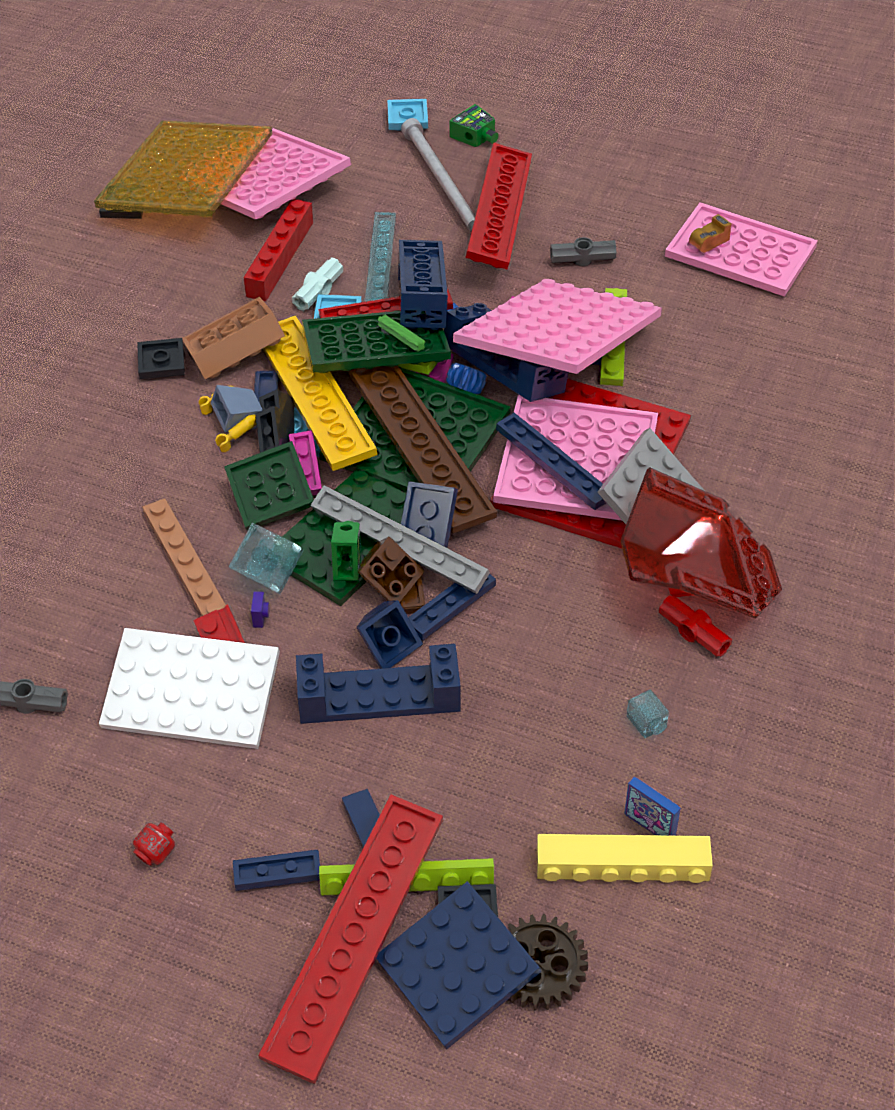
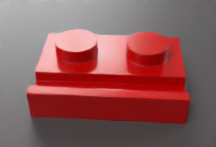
[193,604,245,643]

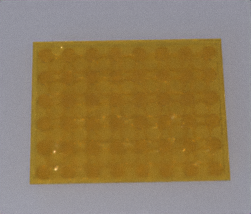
[94,120,273,217]

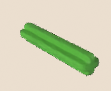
[378,315,425,352]

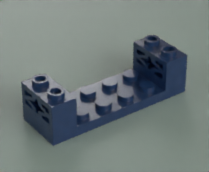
[398,240,448,330]
[444,303,569,402]
[296,644,461,724]

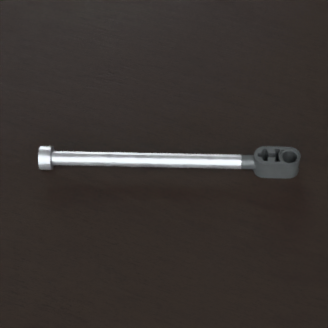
[401,118,475,232]

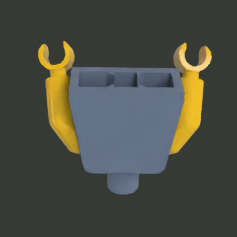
[199,385,262,452]

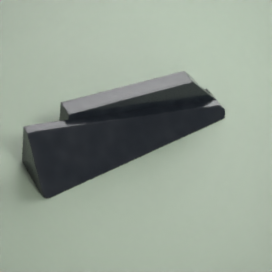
[255,389,294,453]

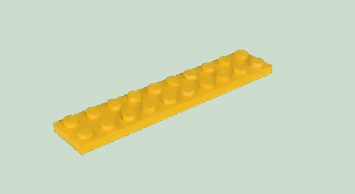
[263,316,378,471]

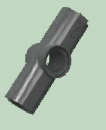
[550,237,617,266]
[0,679,68,714]

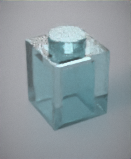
[626,689,669,739]

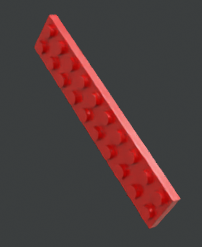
[465,143,532,270]
[258,794,443,1084]

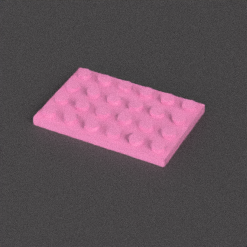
[665,203,818,297]

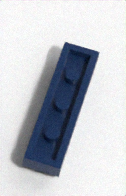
[408,574,496,641]

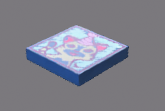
[624,777,681,836]

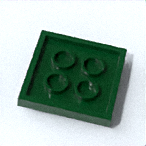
[224,441,314,531]

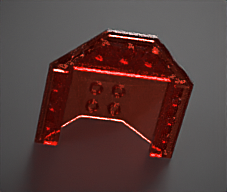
[620,467,782,619]

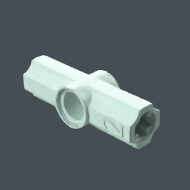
[292,258,343,311]

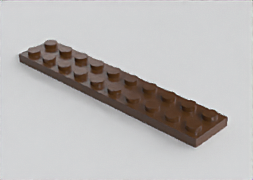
[349,365,497,534]

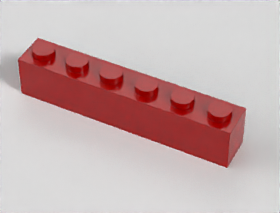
[244,199,313,302]

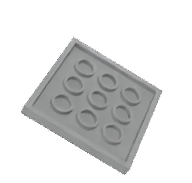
[598,428,712,564]

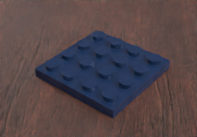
[376,881,542,1049]

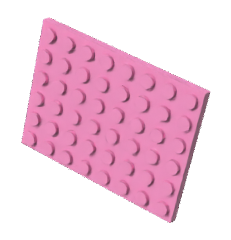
[453,279,662,374]

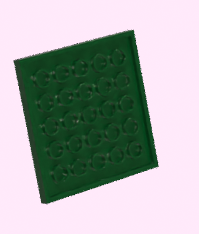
[319,366,511,493]

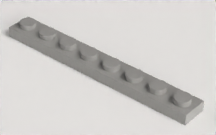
[311,485,490,594]

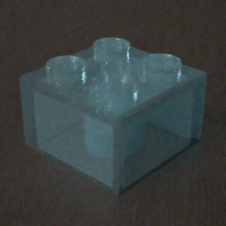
[229,523,303,594]

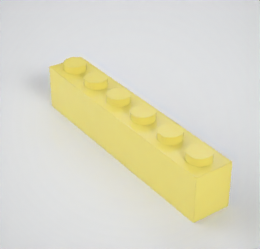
[537,834,713,883]

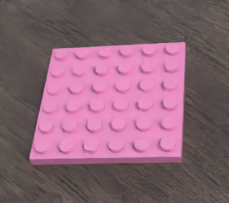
[179,128,351,219]
[493,395,658,520]

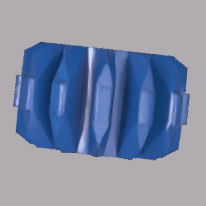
[446,363,487,394]

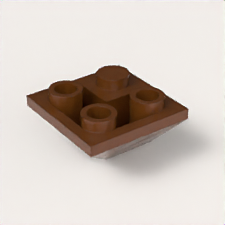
[358,536,425,602]

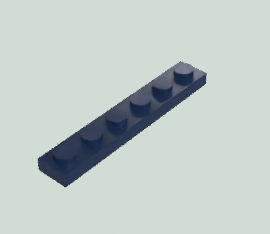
[496,412,606,510]

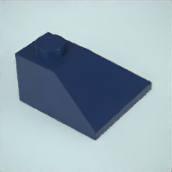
[357,600,423,669]

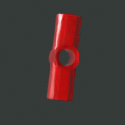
[659,595,732,657]

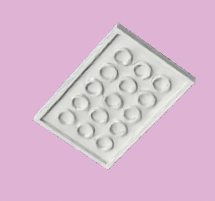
[99,628,280,749]

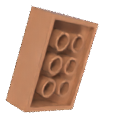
[182,297,285,379]

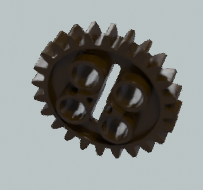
[508,914,588,1010]

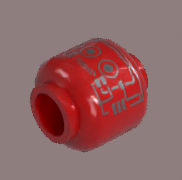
[132,822,175,866]

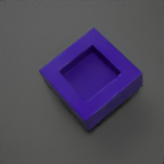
[251,592,270,628]

